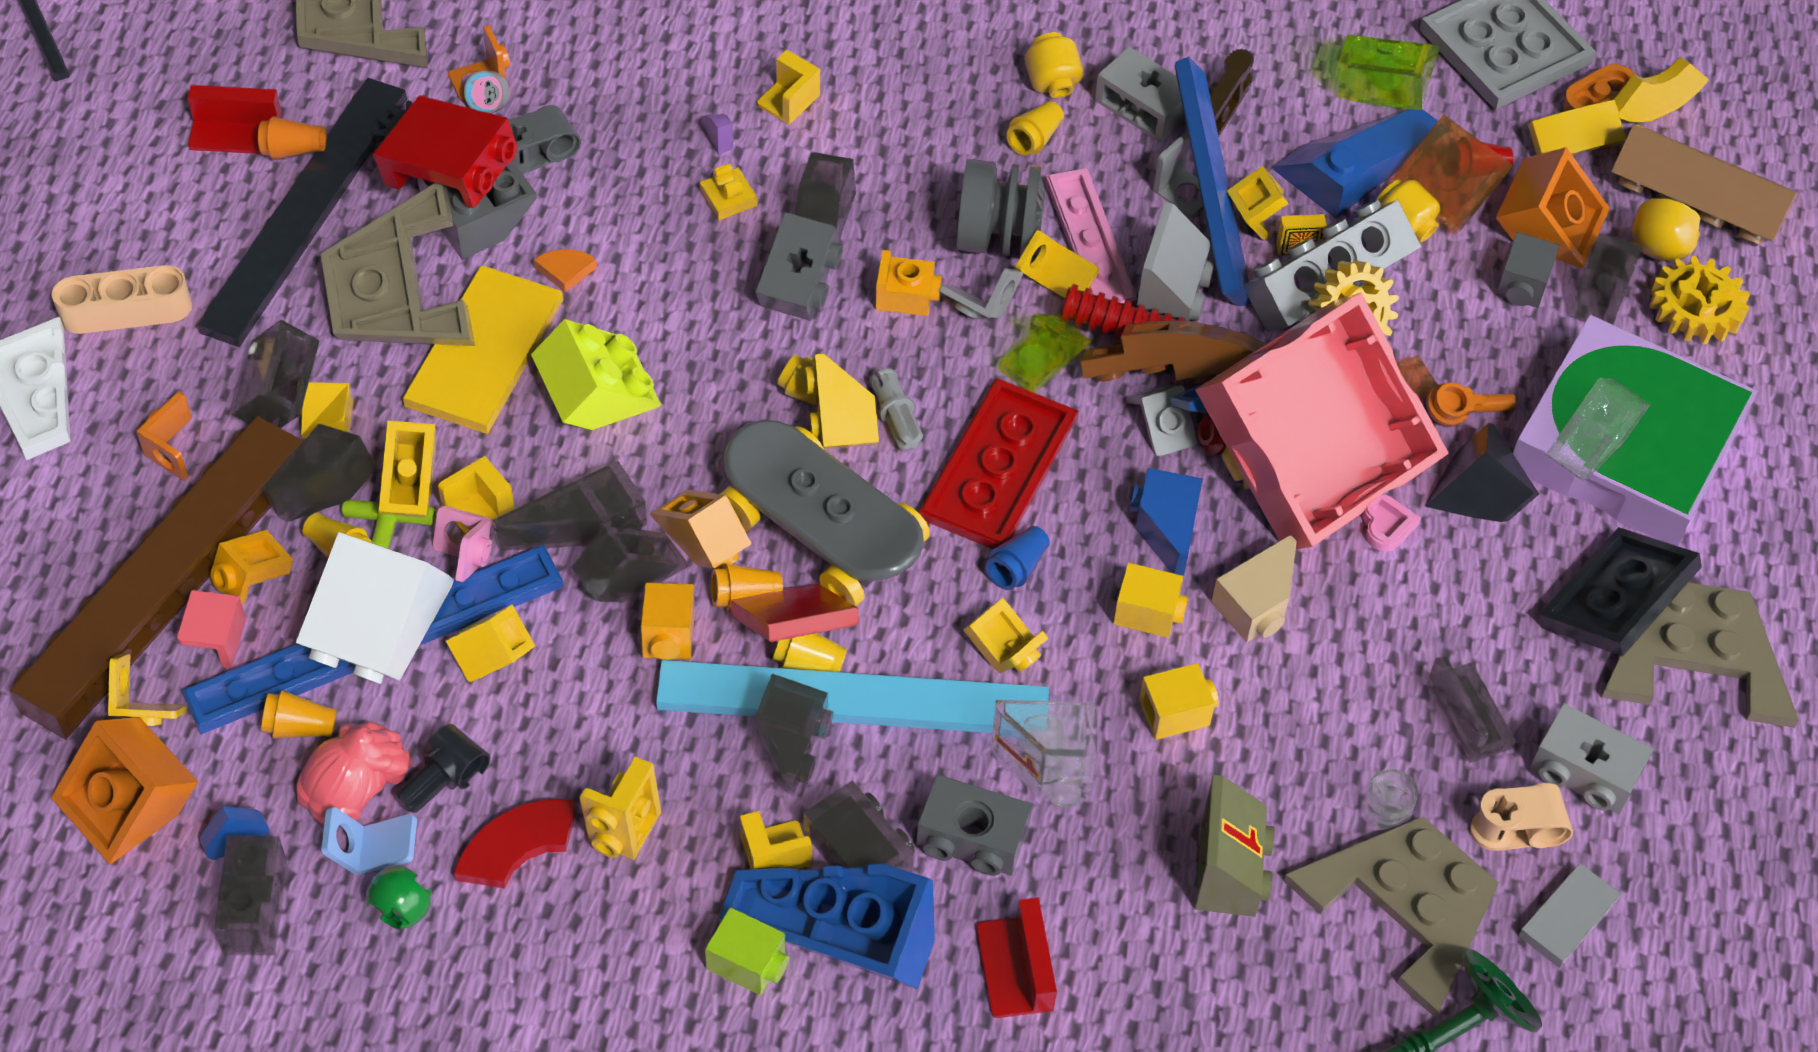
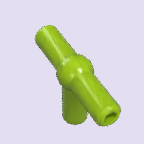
[341,499,436,549]

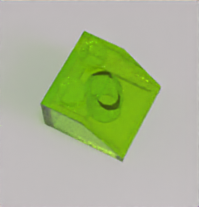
[1338,34,1439,110]

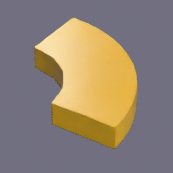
[1614,57,1709,123]

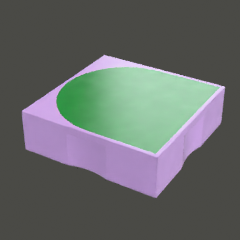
[1513,315,1758,546]

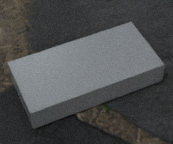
[1518,863,1621,968]

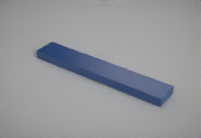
[1174,56,1251,306]

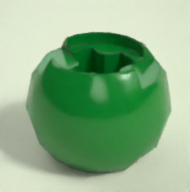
[366,865,432,930]

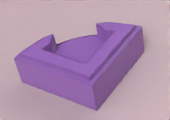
[701,113,733,154]

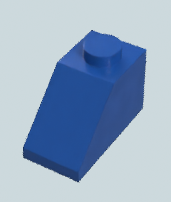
[1130,468,1203,576]

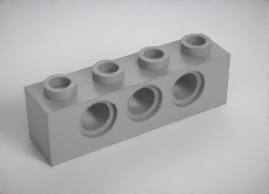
[1243,199,1421,332]

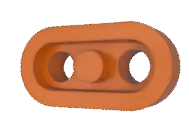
[1562,64,1636,112]

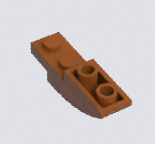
[1080,321,1267,383]

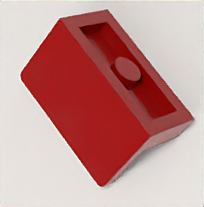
[187,85,282,154]
[976,897,1057,1018]

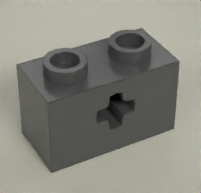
[756,212,843,321]

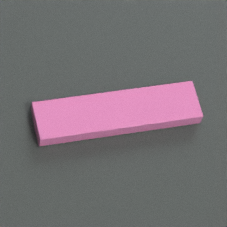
[1045,168,1138,307]

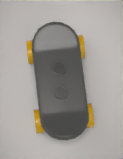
[720,420,930,606]

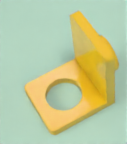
[1015,230,1100,298]
[108,653,187,726]

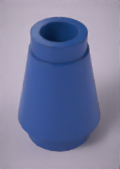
[985,526,1050,590]

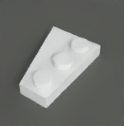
[0,316,71,460]

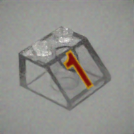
[990,700,1097,807]

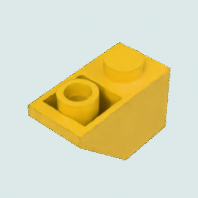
[805,354,879,450]

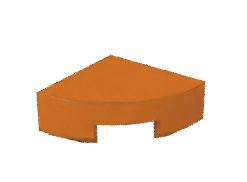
[533,249,597,292]

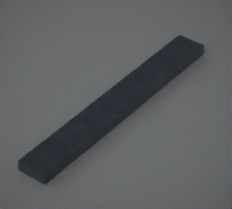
[197,77,407,348]

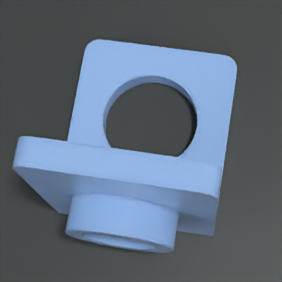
[321,807,417,874]

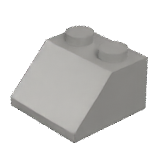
[1137,202,1215,322]

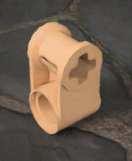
[1470,783,1573,851]

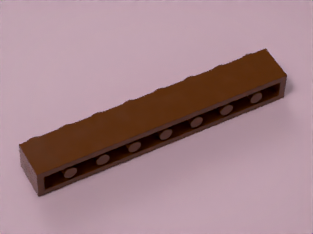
[10,416,309,740]

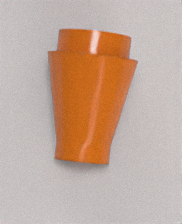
[258,116,327,160]

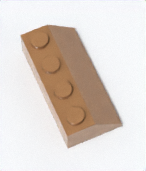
[1611,124,1799,245]

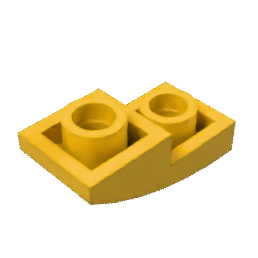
[1528,100,1626,156]

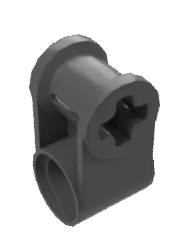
[508,105,581,174]

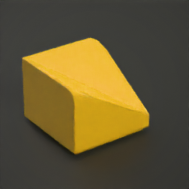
[301,382,353,439]

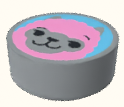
[464,70,510,113]

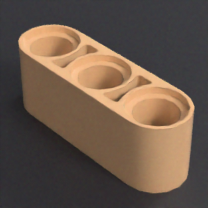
[51,265,192,334]

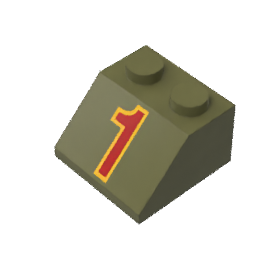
[1195,775,1275,917]

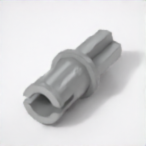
[869,368,923,451]

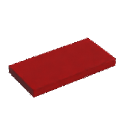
[919,378,1079,549]

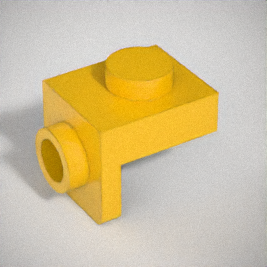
[963,598,1048,674]

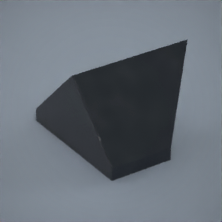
[1425,423,1539,522]

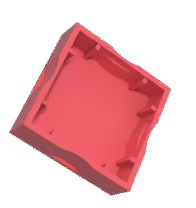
[1195,292,1449,549]

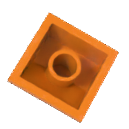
[1496,147,1610,268]
[51,717,198,864]

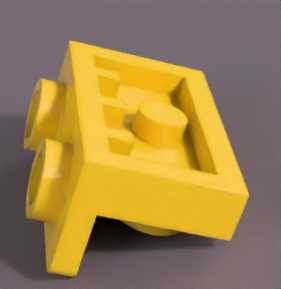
[580,757,661,860]

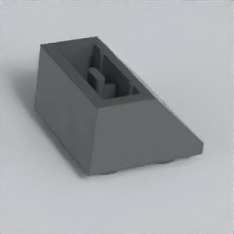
[417,161,537,260]

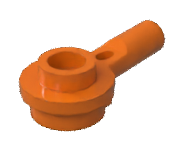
[1426,382,1516,427]

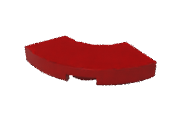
[454,799,577,889]

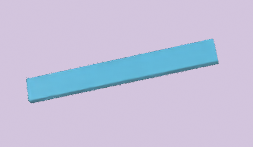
[657,660,1049,737]

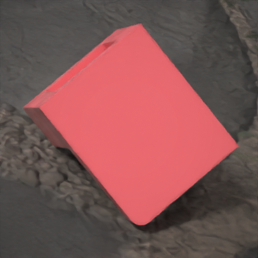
[177,590,246,668]

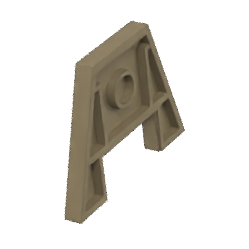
[296,0,428,68]
[320,183,475,346]
[1602,582,1799,728]
[1284,817,1499,1018]

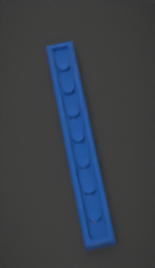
[182,544,564,735]

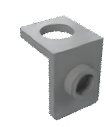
[1153,133,1203,216]
[938,268,1023,319]
[1125,384,1197,456]

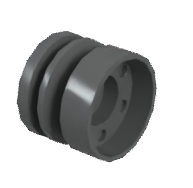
[957,159,1045,257]

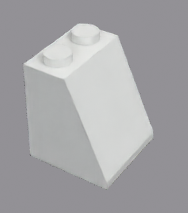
[296,532,454,684]

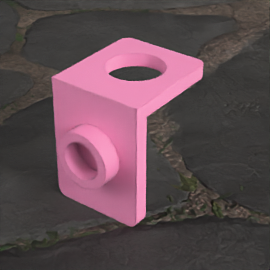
[433,505,492,583]

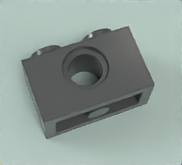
[916,774,1032,876]

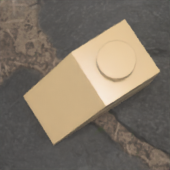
[1211,535,1297,643]

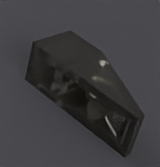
[492,461,647,551]

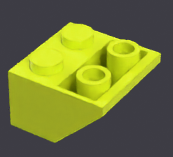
[531,319,661,430]

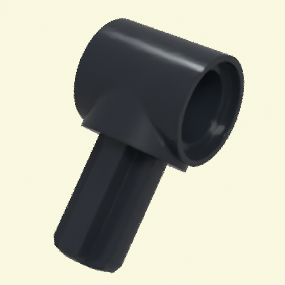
[395,724,491,813]

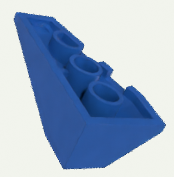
[1273,106,1449,219]
[719,864,935,989]

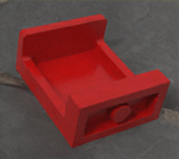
[373,95,518,208]

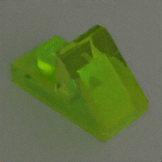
[999,314,1091,393]

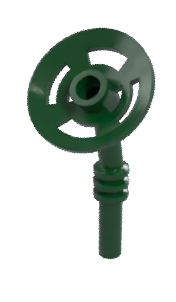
[1380,949,1542,1052]

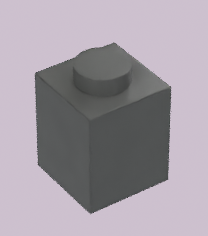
[1496,232,1559,308]

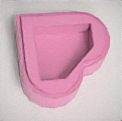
[1362,494,1421,551]

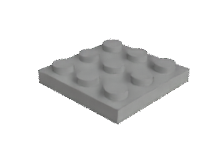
[1419,0,1596,110]

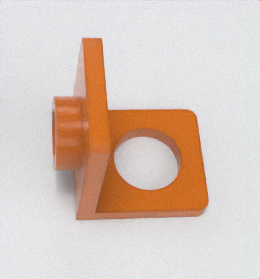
[448,24,510,102]
[136,392,192,481]

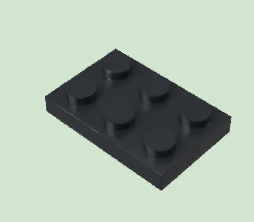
[1539,527,1702,657]

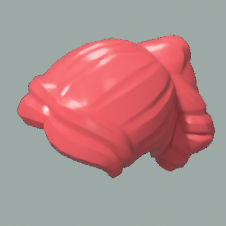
[296,721,412,826]

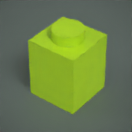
[705,907,789,996]

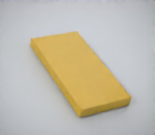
[403,265,563,434]

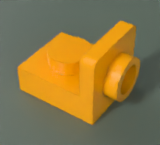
[210,530,294,604]

